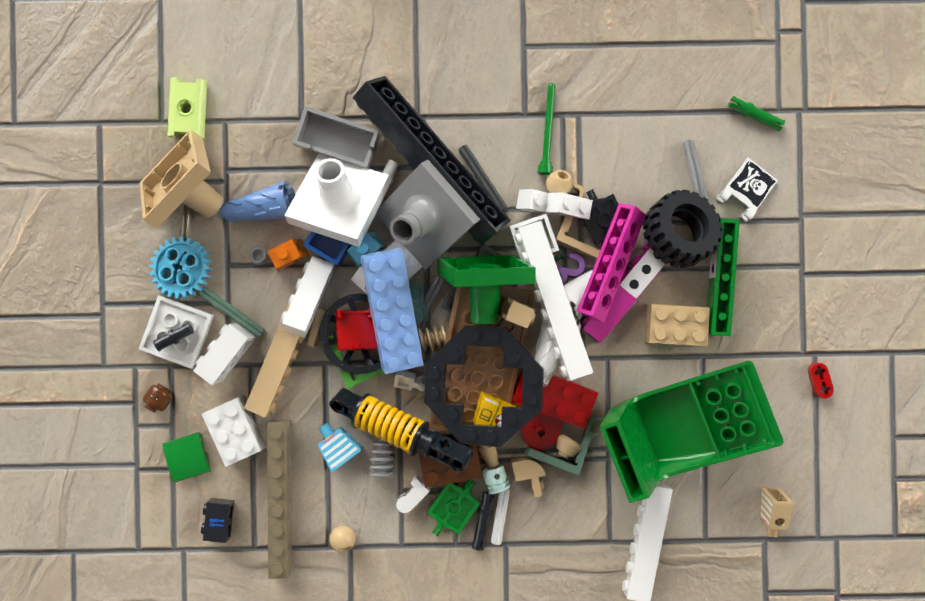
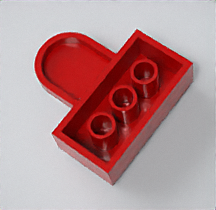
[512,368,598,450]

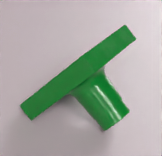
[437,255,536,324]

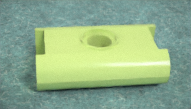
[167,77,207,140]

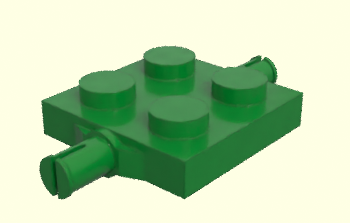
[427,480,480,537]

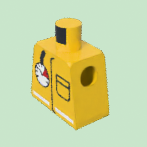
[473,391,515,426]

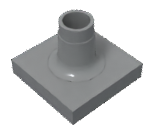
[376,160,480,270]

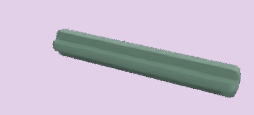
[198,287,265,337]

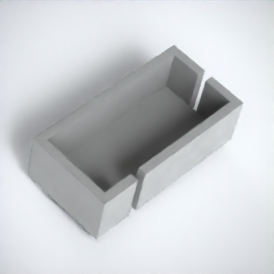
[292,106,381,169]

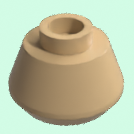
[556,434,581,459]

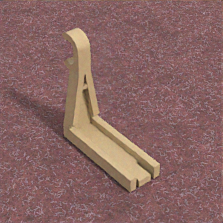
[555,184,600,261]

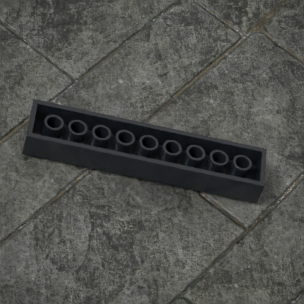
[352,76,511,246]

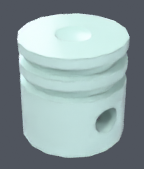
[482,464,510,494]

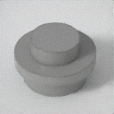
[250,246,269,265]

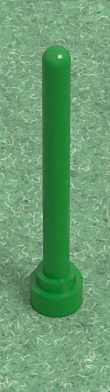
[537,83,556,175]

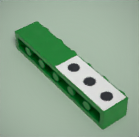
[707,218,740,337]

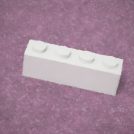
[280,256,334,338]

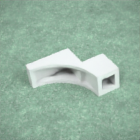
[516,189,593,219]

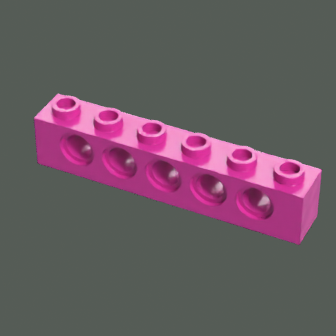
[577,203,646,323]

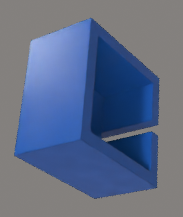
[303,231,352,266]

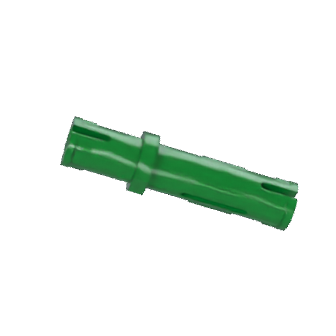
[727,96,785,132]

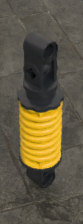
[329,388,473,472]

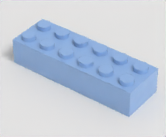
[360,248,424,374]

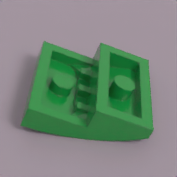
[162,432,211,483]

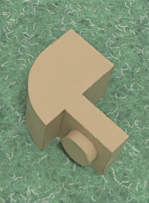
[511,457,546,497]

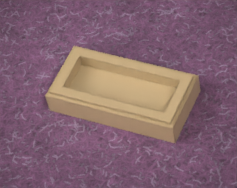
[307,308,327,347]

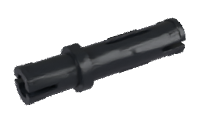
[471,491,495,551]

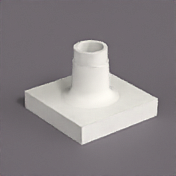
[285,153,391,247]

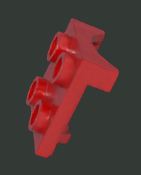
[336,310,377,351]

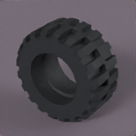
[643,190,723,268]

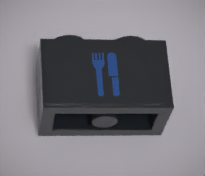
[201,498,235,543]

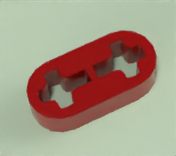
[808,362,834,399]

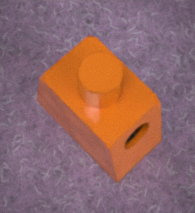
[268,239,310,272]

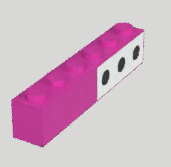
[581,241,666,343]

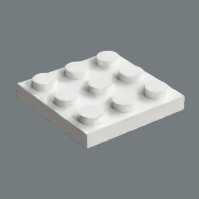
[139,295,214,369]

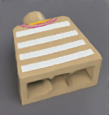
[760,488,793,537]

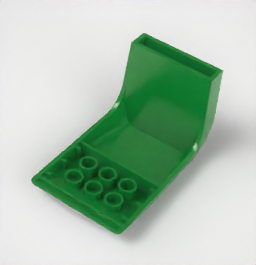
[600,361,784,503]

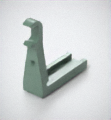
[525,416,603,475]

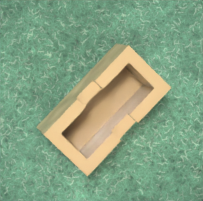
[498,296,535,328]

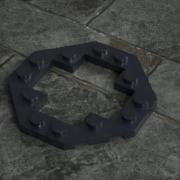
[424,325,544,447]

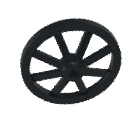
[319,293,381,374]

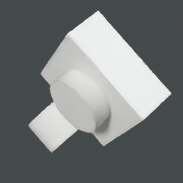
[393,370,425,391]

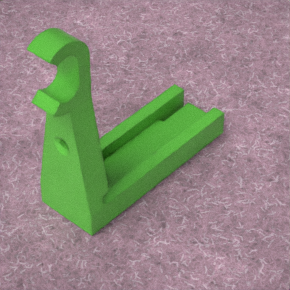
[327,335,390,388]

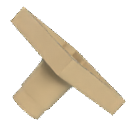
[140,129,224,229]

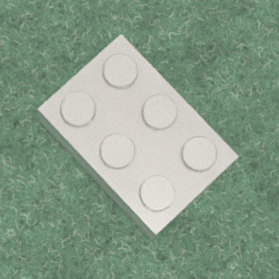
[193,323,257,385]
[202,395,266,467]

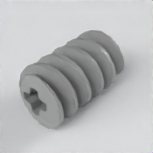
[369,435,396,477]

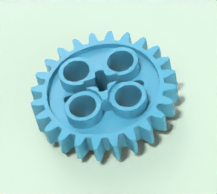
[149,236,212,299]

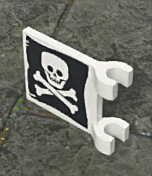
[716,158,778,222]

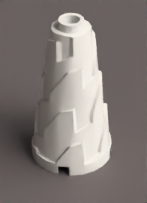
[534,319,581,387]

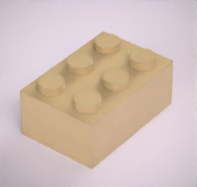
[645,304,710,346]

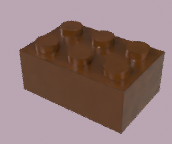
[419,439,482,488]

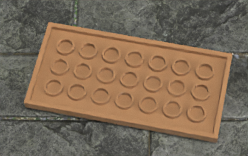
[428,285,534,432]

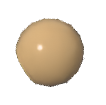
[546,170,573,194]
[329,525,356,552]

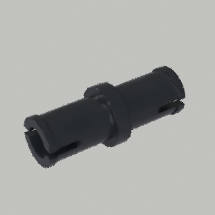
[153,322,194,352]

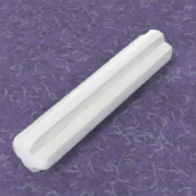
[491,489,510,545]

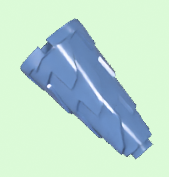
[219,181,296,222]

